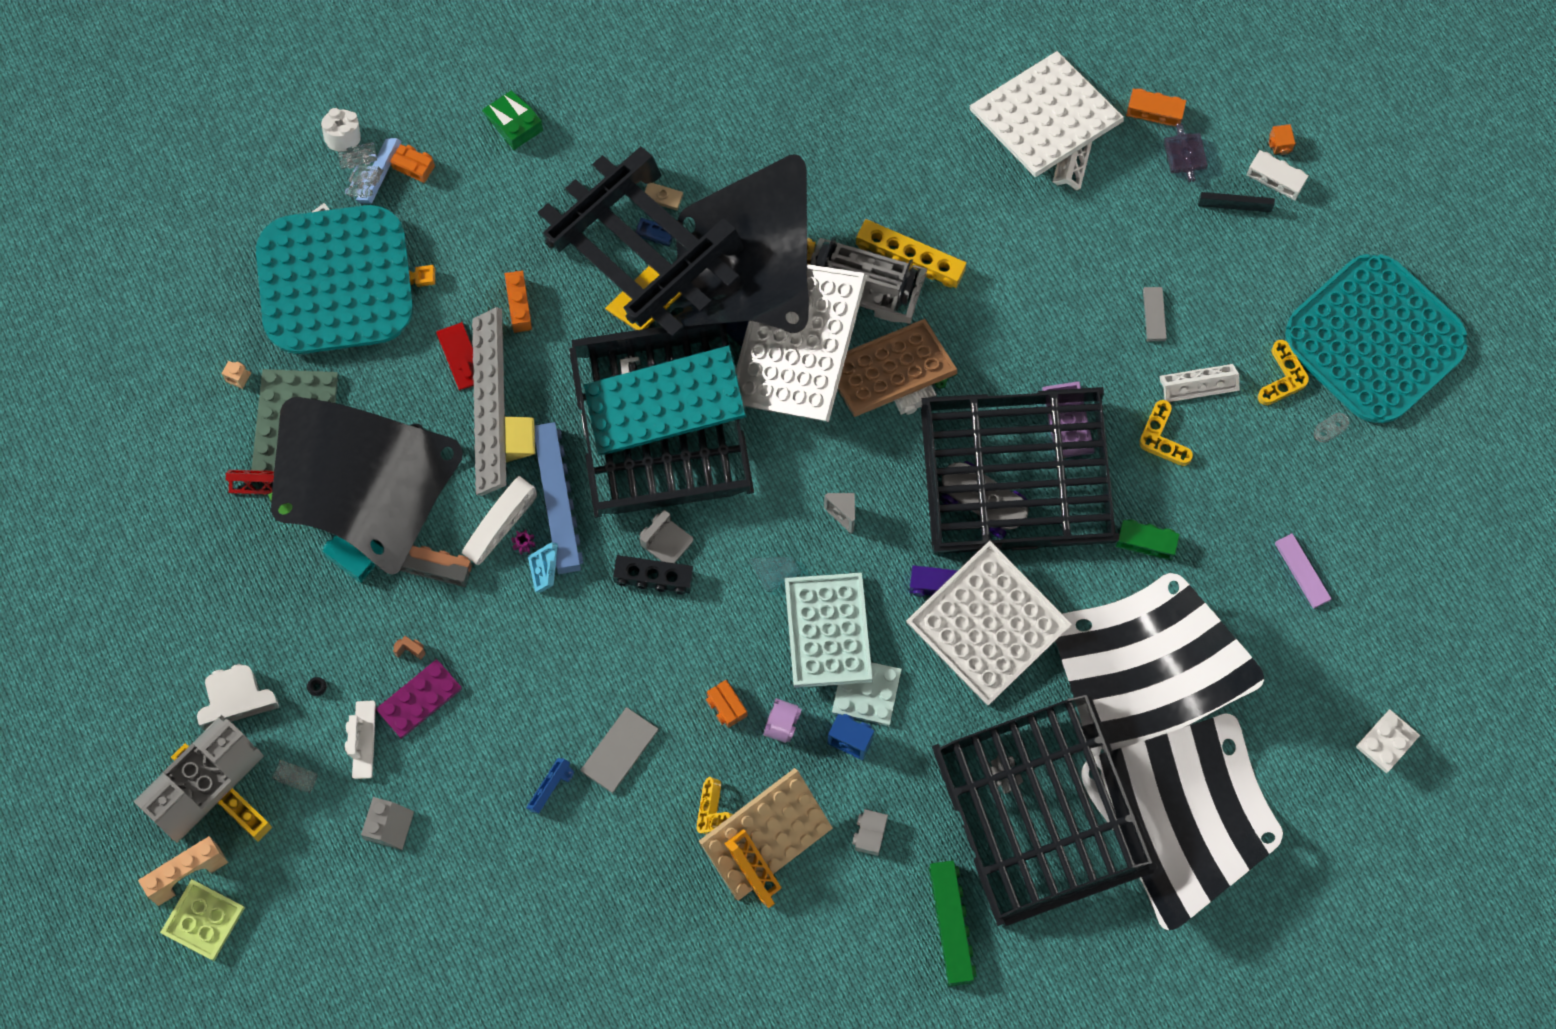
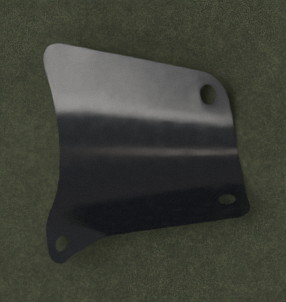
[271,397,463,574]

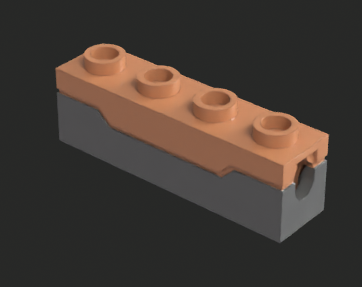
[400,546,472,587]

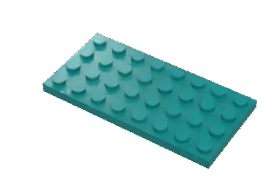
[584,345,746,456]

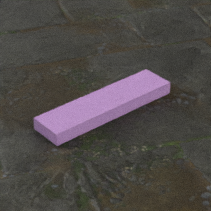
[1275,533,1331,609]

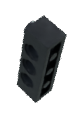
[613,555,694,595]

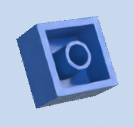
[827,714,874,761]

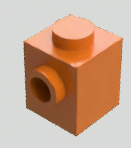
[1269,124,1295,155]

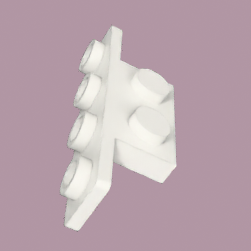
[345,701,376,779]

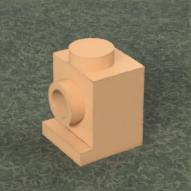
[222,361,251,389]

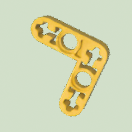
[1258,340,1309,405]
[1139,400,1193,466]
[697,777,733,835]

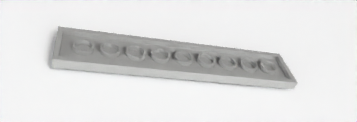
[472,307,506,496]

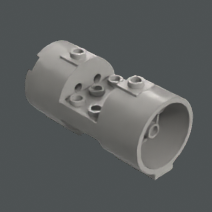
[133,715,264,843]

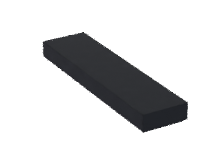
[1198,192,1275,212]

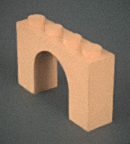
[138,836,228,906]

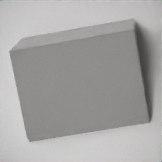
[824,493,855,534]

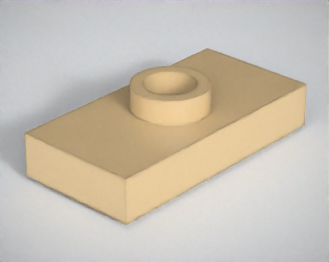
[645,183,683,211]

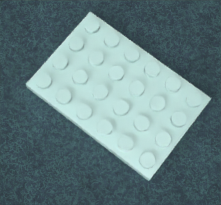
[785,573,872,688]

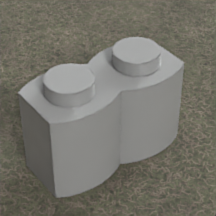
[852,809,888,856]

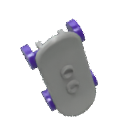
[940,461,1028,539]

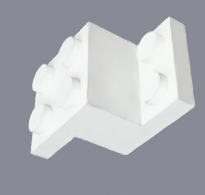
[1356,709,1420,774]

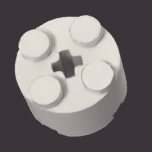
[321,108,361,152]

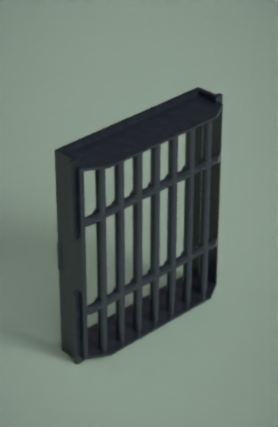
[569,323,754,518]
[920,387,1119,554]
[931,689,1158,928]

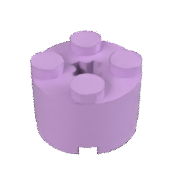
[763,698,802,743]

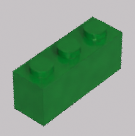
[1116,519,1180,561]

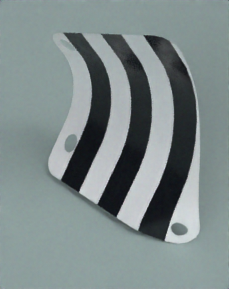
[1055,573,1264,756]
[1082,714,1283,930]

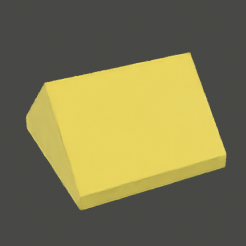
[505,417,535,462]

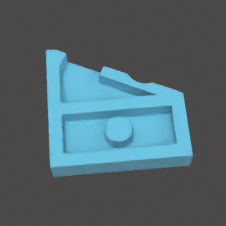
[528,542,558,593]

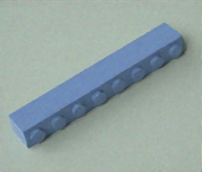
[534,422,584,574]

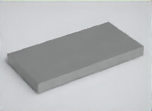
[580,707,659,794]

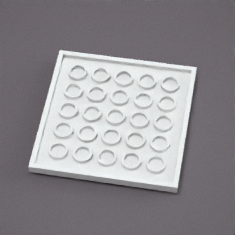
[970,51,1124,177]
[906,541,1072,706]

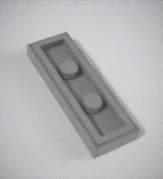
[1143,287,1166,341]

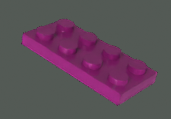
[376,659,462,739]

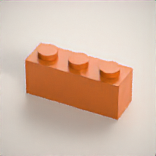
[1126,88,1186,128]
[504,270,532,333]

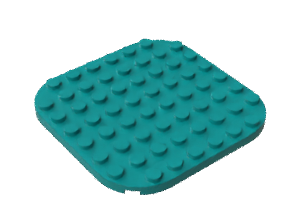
[256,205,413,354]
[1285,254,1467,423]

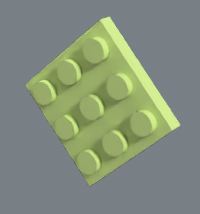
[160,879,245,961]

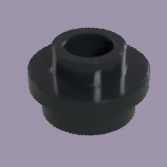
[307,677,327,697]

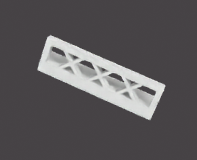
[1053,142,1092,190]
[1160,364,1240,402]

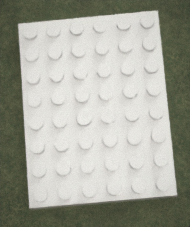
[736,265,867,422]

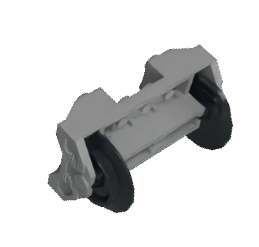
[810,236,927,324]

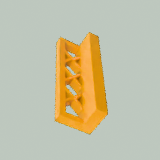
[724,829,781,908]

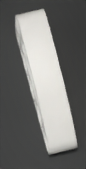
[462,476,537,565]

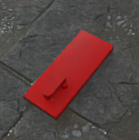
[436,322,474,391]

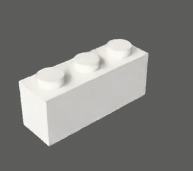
[1247,150,1309,200]

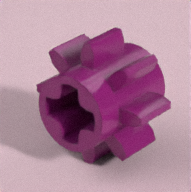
[511,530,536,555]

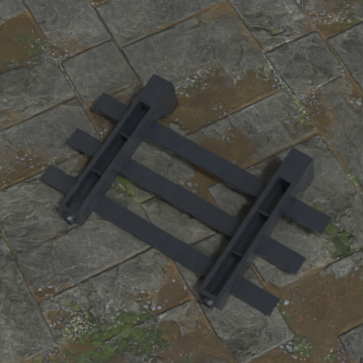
[538,146,744,337]

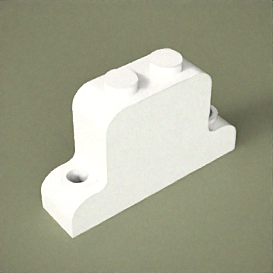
[197,664,279,730]

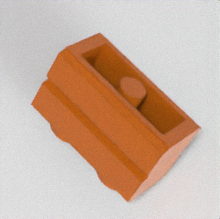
[390,144,435,183]
[706,680,748,728]

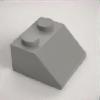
[361,797,414,850]

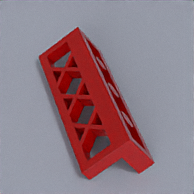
[225,470,274,494]

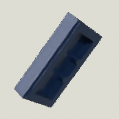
[635,218,673,247]

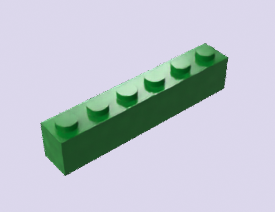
[929,860,977,987]

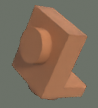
[393,636,426,660]

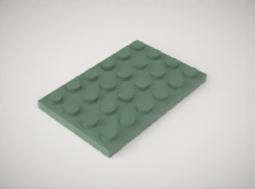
[251,369,339,471]

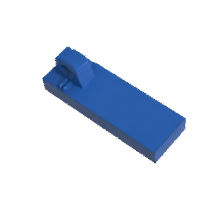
[526,758,575,813]

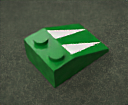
[482,90,543,151]

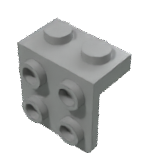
[640,510,693,563]

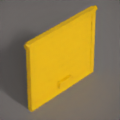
[605,266,681,330]

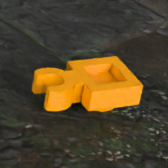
[409,265,435,287]

